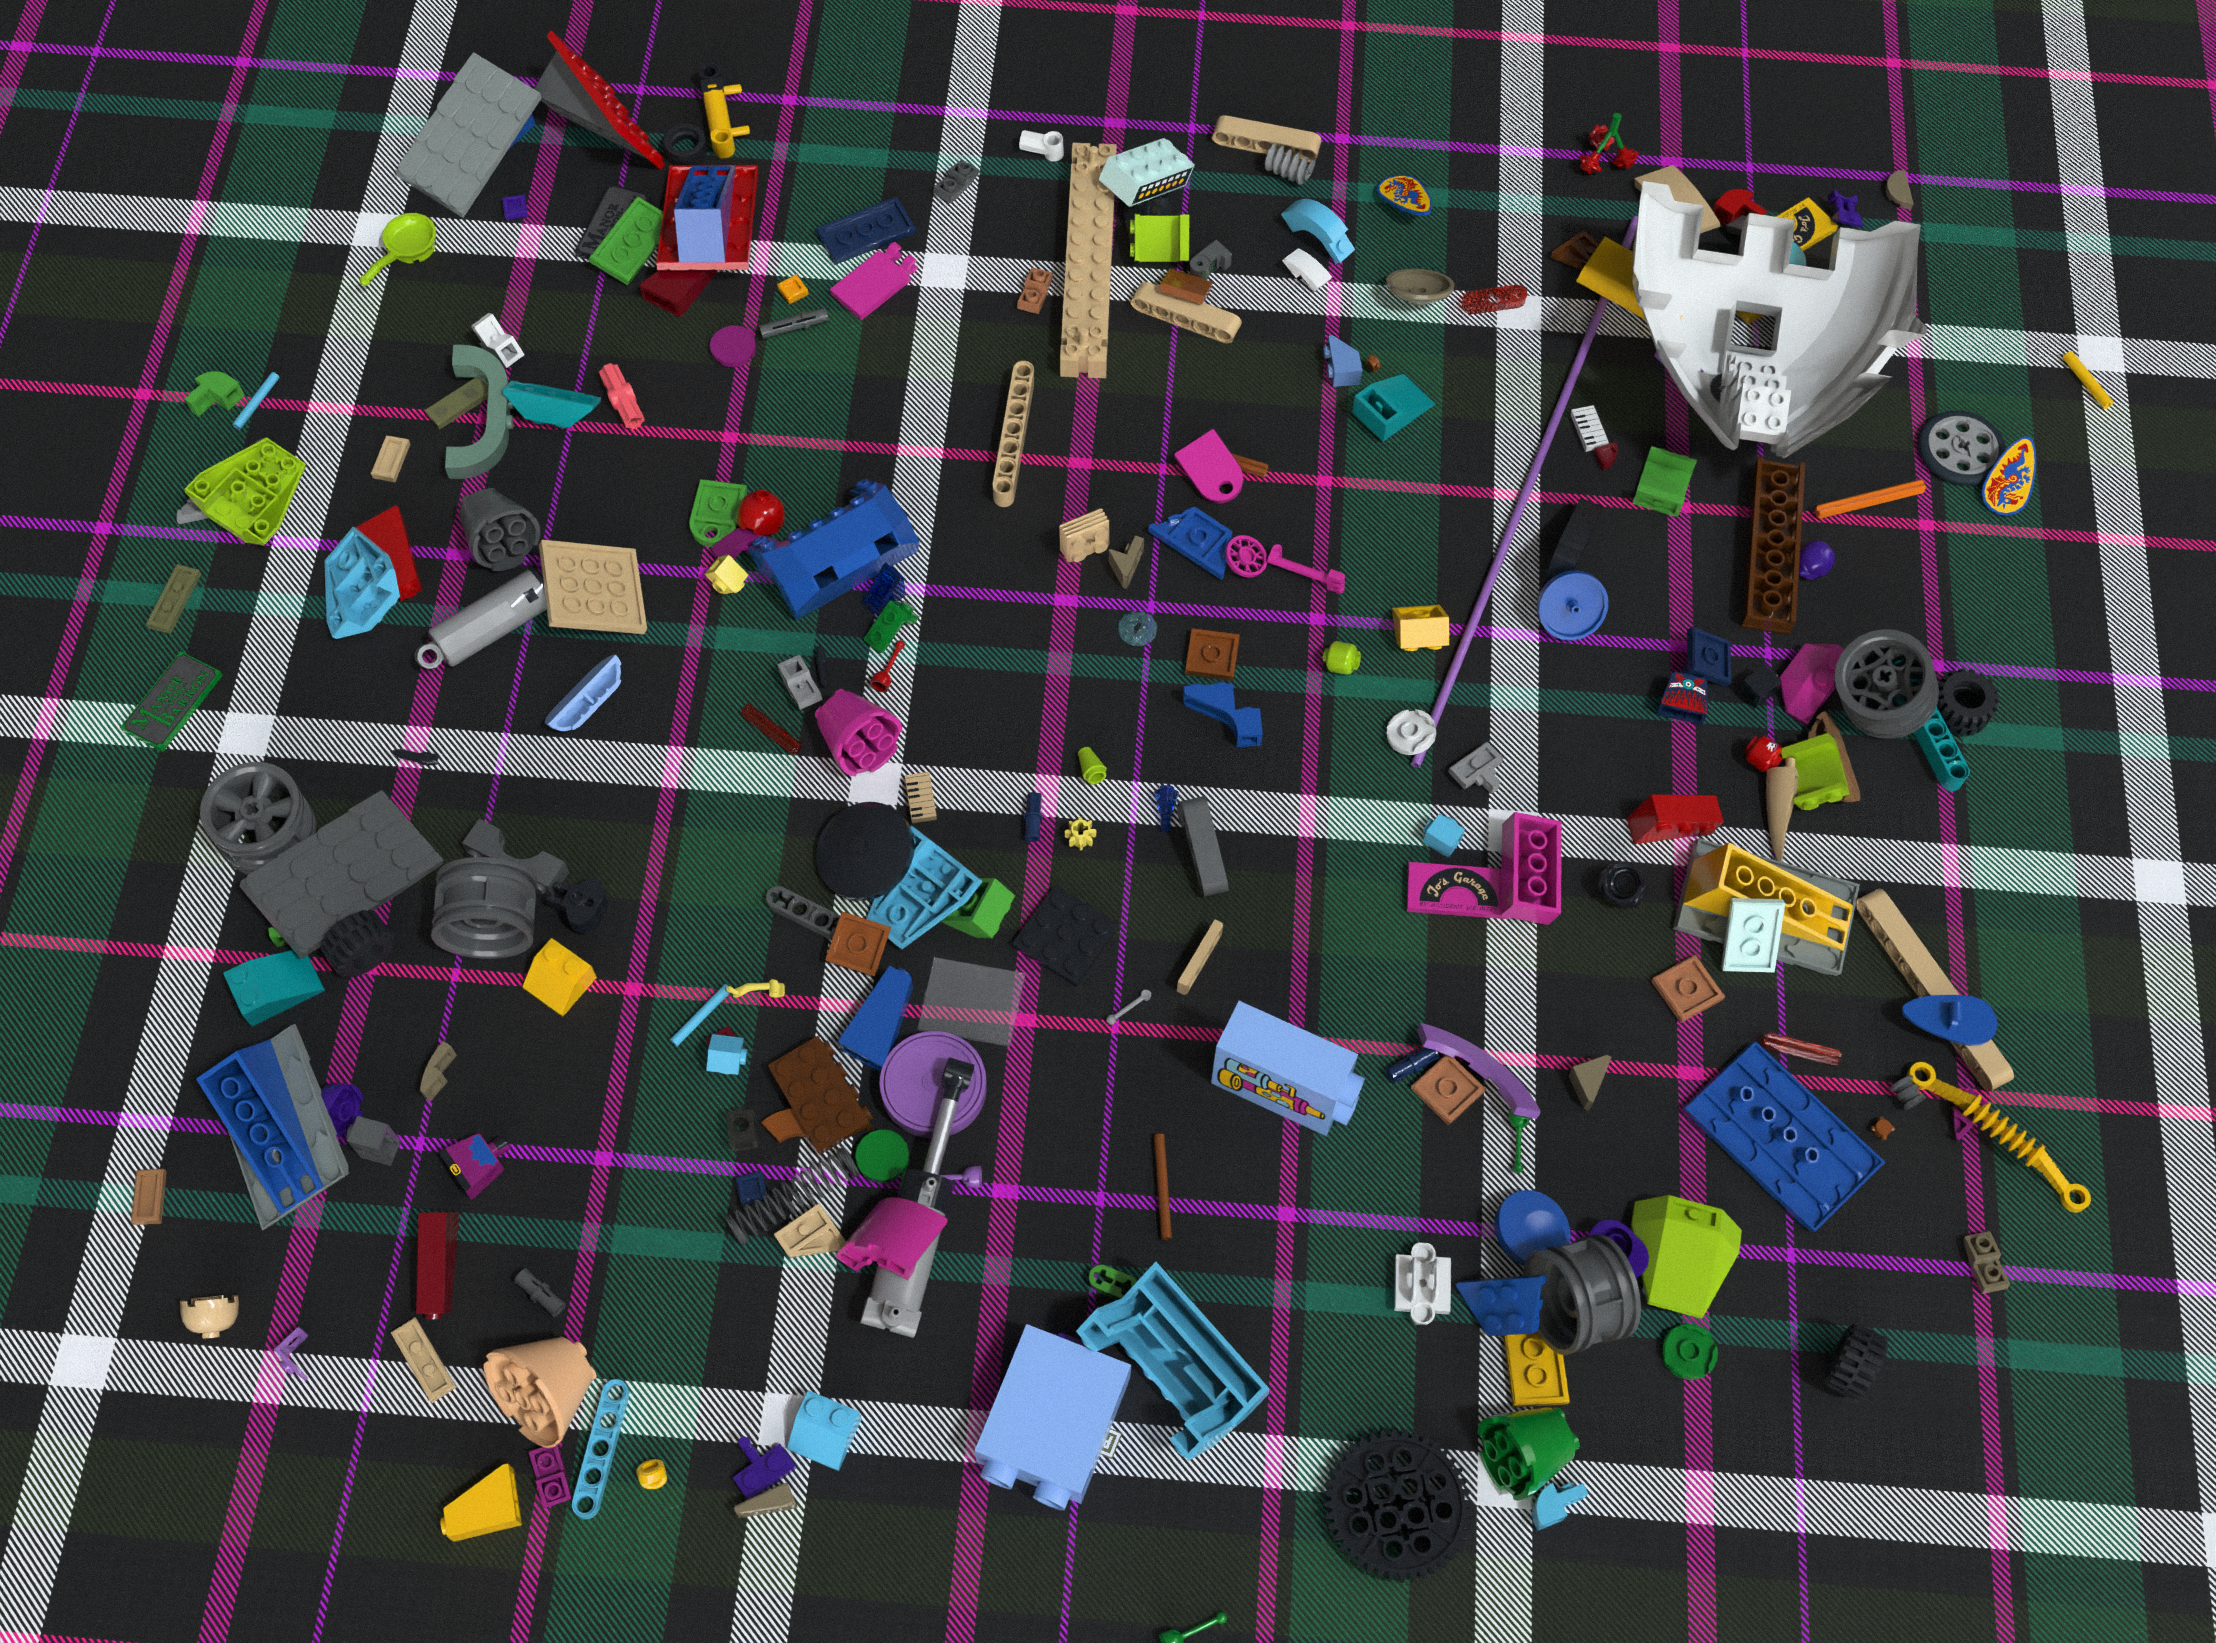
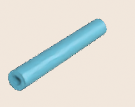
[232,372,280,430]
[670,984,730,1047]

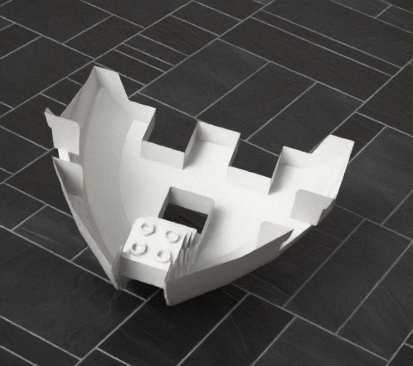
[1632,181,1927,458]

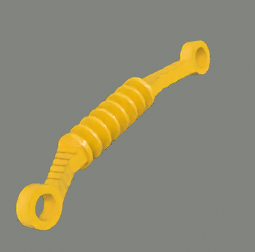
[1907,1062,2091,1213]

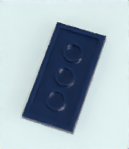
[816,197,916,265]

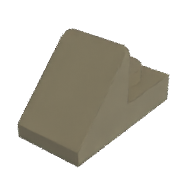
[1109,535,1144,589]

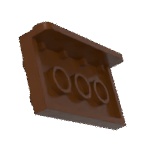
[768,1036,873,1155]

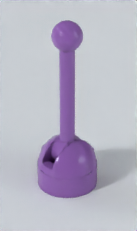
[940,1166,982,1188]

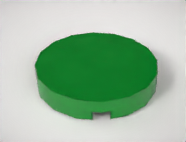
[855,1129,910,1183]
[1661,1323,1718,1380]

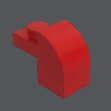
[1712,189,1767,227]

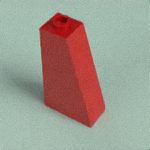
[355,505,422,601]

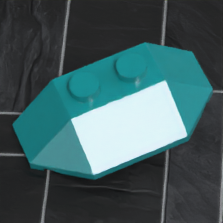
[503,381,601,428]

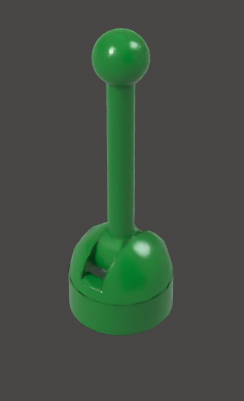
[1509,1109,1530,1173]
[1159,1612,1227,1643]

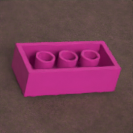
[1501,812,1562,925]

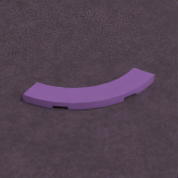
[1417,1023,1541,1119]

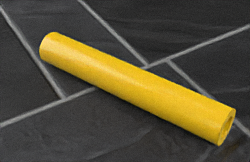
[2062,351,2114,409]

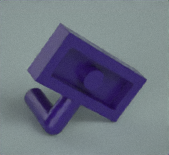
[733,1436,797,1500]

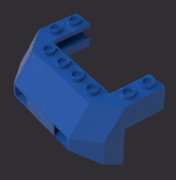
[748,479,920,621]

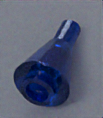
[1154,785,1179,833]

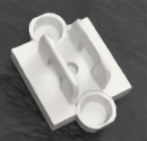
[1394,1242,1451,1325]

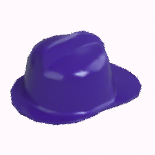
[1590,1219,1649,1278]

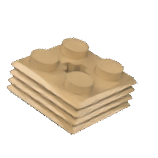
[1059,508,1109,563]

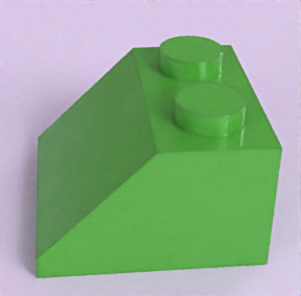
[942,878,1015,938]

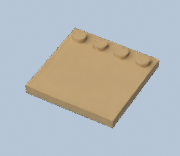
[539,540,647,634]

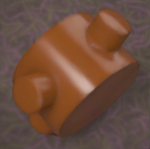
[1365,355,1381,373]
[1871,1117,1895,1140]

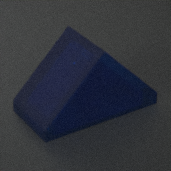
[862,563,906,617]

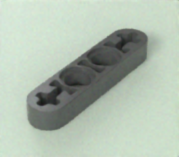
[766,886,840,940]

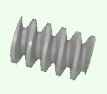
[1265,143,1315,185]

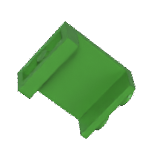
[1632,446,1697,517]

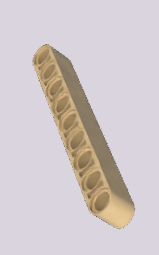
[1856,888,2014,1092]

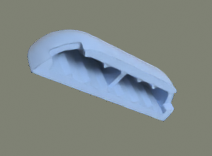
[545,655,621,731]

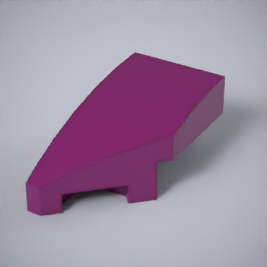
[1952,1088,1992,1141]

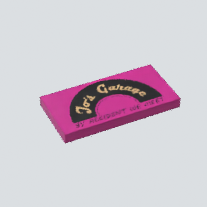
[1407,862,1509,919]

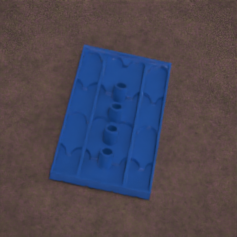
[1681,1041,1885,1232]

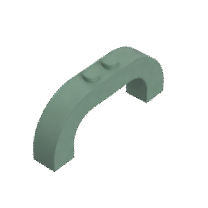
[445,345,514,479]

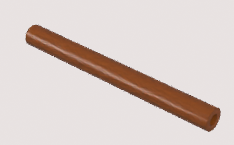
[1154,1134,1172,1240]

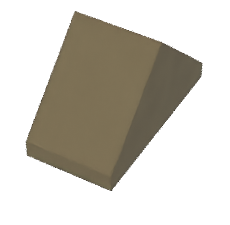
[1568,1055,1612,1111]

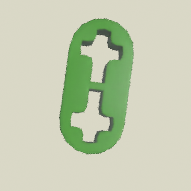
[1089,1265,1137,1300]

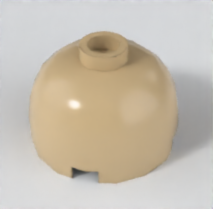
[180,1295,239,1338]

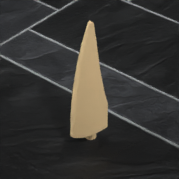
[1766,758,1799,862]

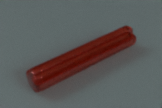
[741,704,802,755]
[1762,1032,1841,1066]

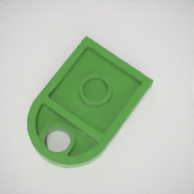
[690,479,748,547]

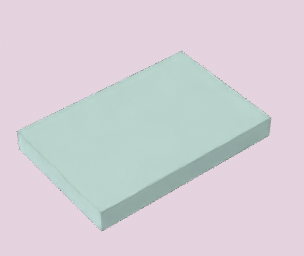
[1721,898,1785,972]

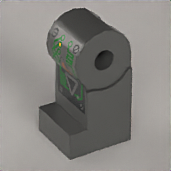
[1190,240,1232,280]

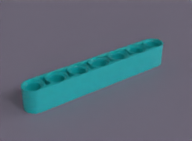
[1894,660,1970,791]

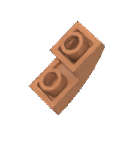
[1017,268,1053,314]

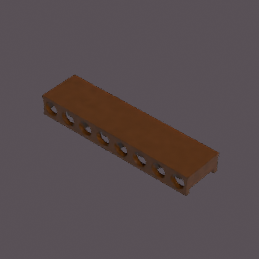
[1741,456,1805,635]

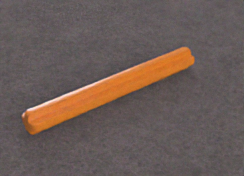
[1814,480,1926,519]

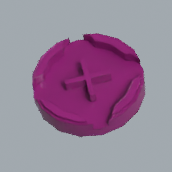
[710,325,757,368]

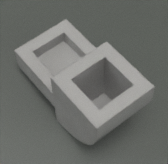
[777,655,823,710]

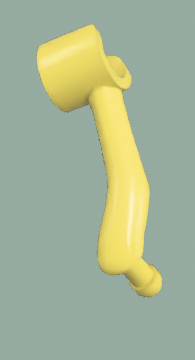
[726,979,785,998]

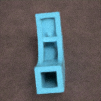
[1281,199,1355,264]

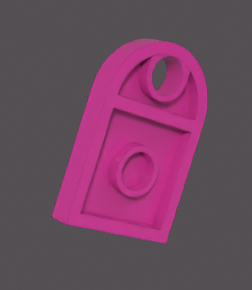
[1174,429,1243,504]

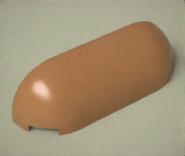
[1808,711,1861,803]

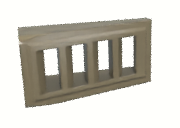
[734,1483,798,1518]

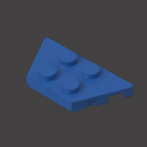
[1148,507,1233,580]
[1456,1274,1547,1336]

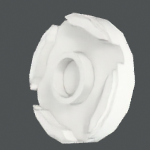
[1387,709,1437,755]

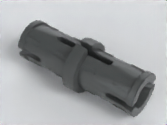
[514,1268,566,1317]

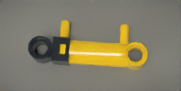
[698,62,750,158]

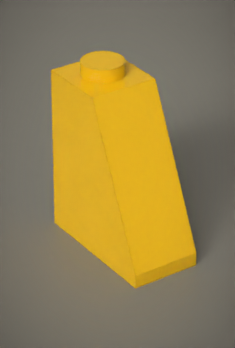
[440,1464,522,1542]

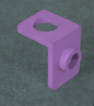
[274,1327,308,1381]

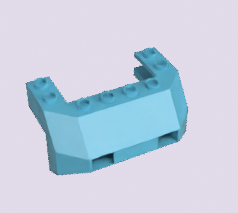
[1076,1261,1269,1461]

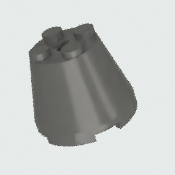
[460,488,540,571]

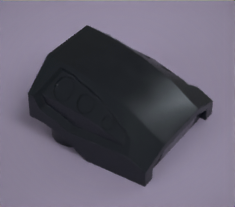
[1122,194,1173,244]

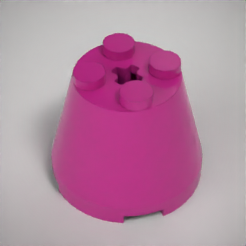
[815,689,903,777]

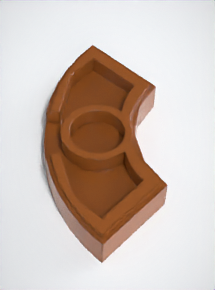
[761,1108,810,1143]

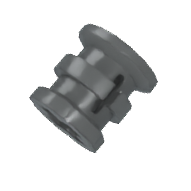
[1889,1075,1926,1110]

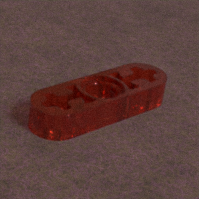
[1462,285,1527,314]

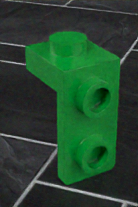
[864,600,919,653]

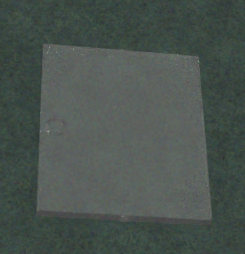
[918,958,1025,1047]

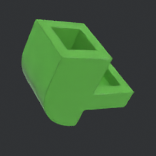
[185,371,245,417]

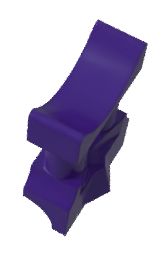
[1827,189,1863,228]

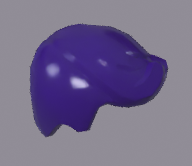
[1799,540,1835,580]

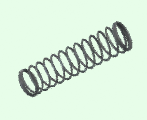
[725,1146,859,1246]

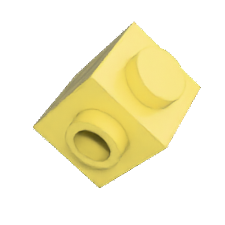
[704,555,748,594]

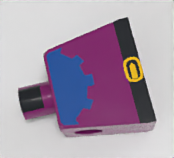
[439,1133,510,1200]

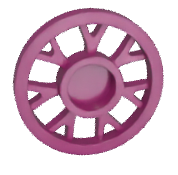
[1225,535,1268,578]

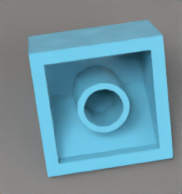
[787,1390,862,1471]

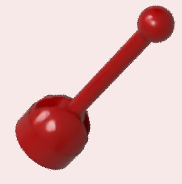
[870,640,905,692]

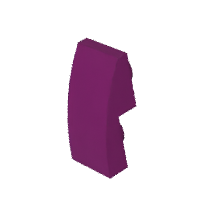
[711,527,764,559]
[529,1444,572,1508]

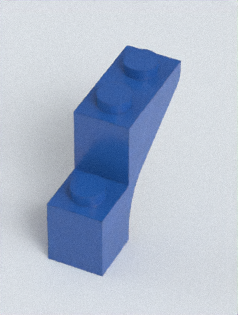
[1183,682,1263,747]

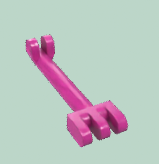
[1267,544,1345,594]

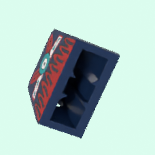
[1656,665,1708,725]

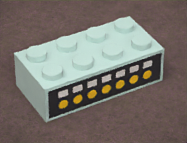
[1099,138,1195,207]

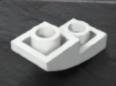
[1282,248,1332,292]

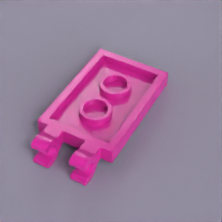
[830,242,918,321]

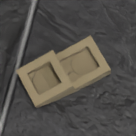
[420,1041,457,1102]

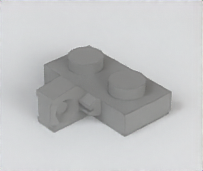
[1448,742,1503,794]

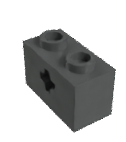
[347,1116,401,1166]

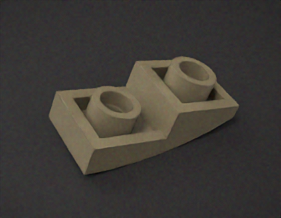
[1963,1231,2010,1294]

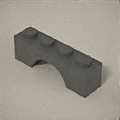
[462,819,569,896]

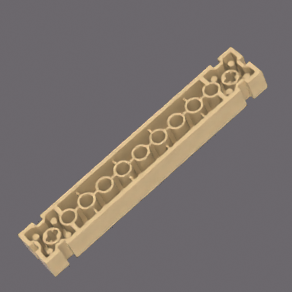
[1060,143,1117,378]

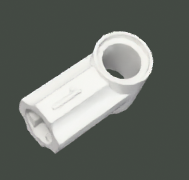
[1019,130,1064,161]

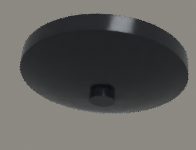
[816,802,914,901]

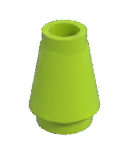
[1078,747,1106,784]

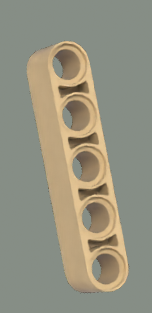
[1212,115,1321,162]
[1131,282,1242,343]

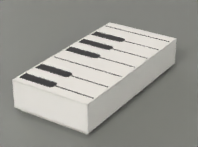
[1570,405,1609,452]

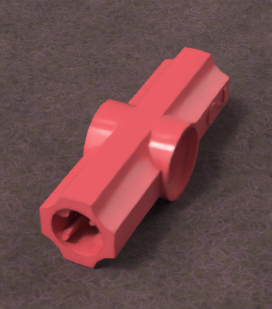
[599,363,645,429]

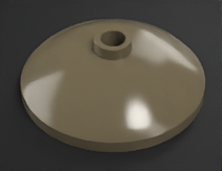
[1386,269,1454,306]

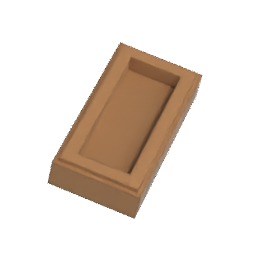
[131,1169,167,1225]

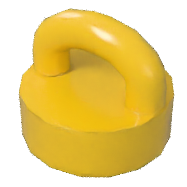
[636,1459,667,1489]

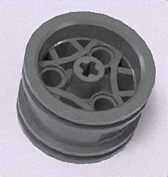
[1834,629,1939,739]

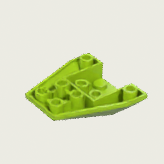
[184,437,306,545]
[1631,1195,1742,1319]

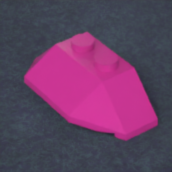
[1779,643,1845,727]

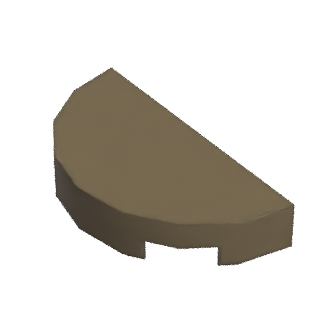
[1885,169,1914,209]

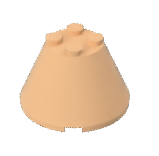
[484,1337,597,1448]

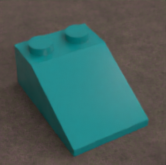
[223,950,325,1027]

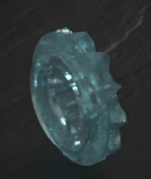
[1118,610,1157,646]

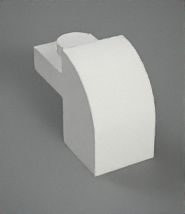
[471,313,524,368]

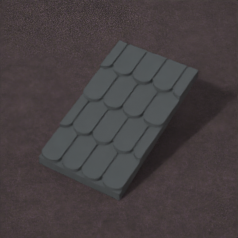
[239,790,444,959]

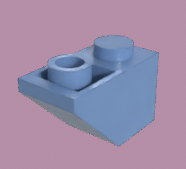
[1323,335,1362,387]

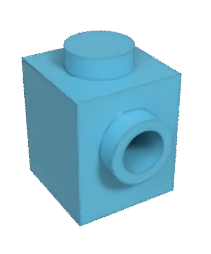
[1423,813,1465,858]
[707,1034,747,1075]

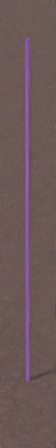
[1411,216,1638,768]

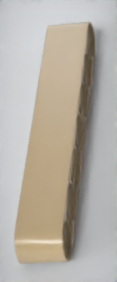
[993,361,1034,507]

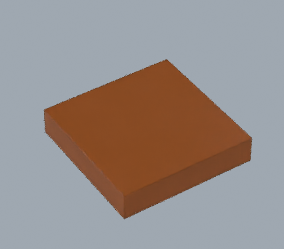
[1159,268,1213,304]
[1185,628,1240,681]
[825,911,891,977]

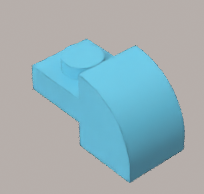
[1532,1482,1588,1531]

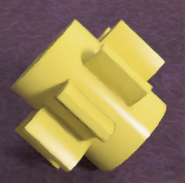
[1065,817,1096,850]

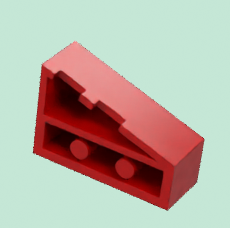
[1627,795,1724,844]

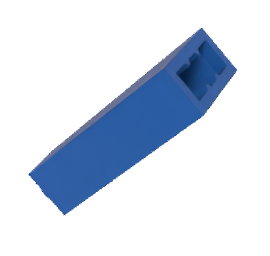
[838,966,913,1074]

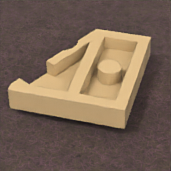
[774,1203,846,1258]

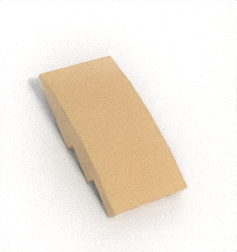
[1634,165,1720,234]

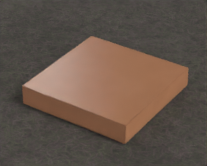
[1651,955,1725,1023]
[1411,1055,1486,1126]

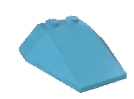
[325,527,400,639]
[866,826,983,949]

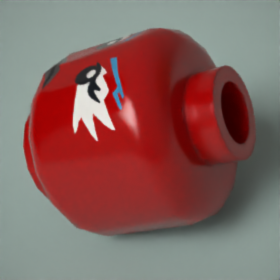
[1744,735,1783,772]

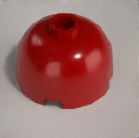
[737,490,785,535]

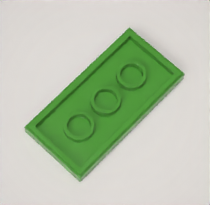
[589,196,663,285]

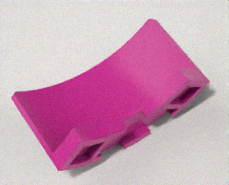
[836,1198,947,1281]

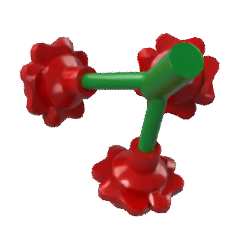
[1579,113,1639,174]

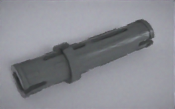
[759,307,829,339]

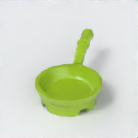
[359,213,436,286]

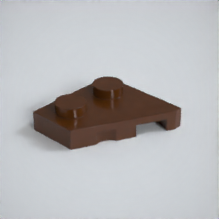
[1551,230,1599,270]

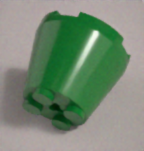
[1477,1407,1580,1501]

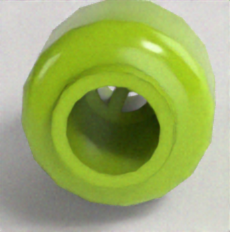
[1323,641,1361,675]

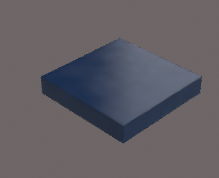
[1687,626,1731,687]

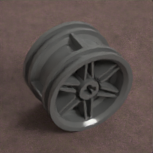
[431,857,537,959]
[1523,1234,1641,1355]

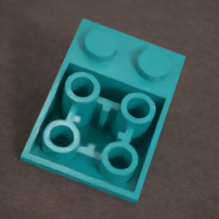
[1352,374,1435,442]

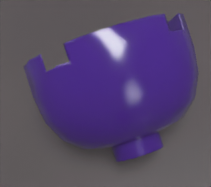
[321,1083,364,1137]

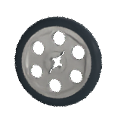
[1918,411,2006,485]

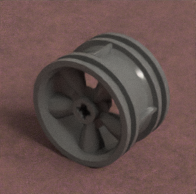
[200,762,317,875]

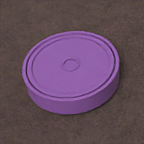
[880,1031,987,1139]

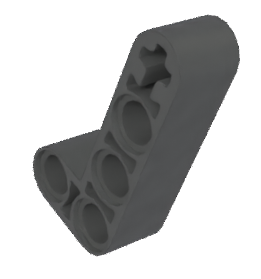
[1177,796,1229,897]

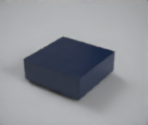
[736,1171,768,1205]

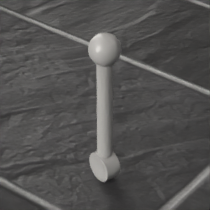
[1106,990,1151,1025]

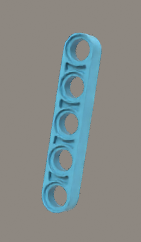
[572,1379,630,1519]

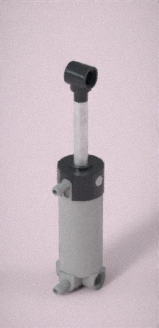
[860,1057,975,1338]

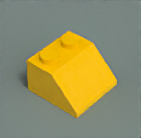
[1392,605,1449,651]
[522,938,597,1017]

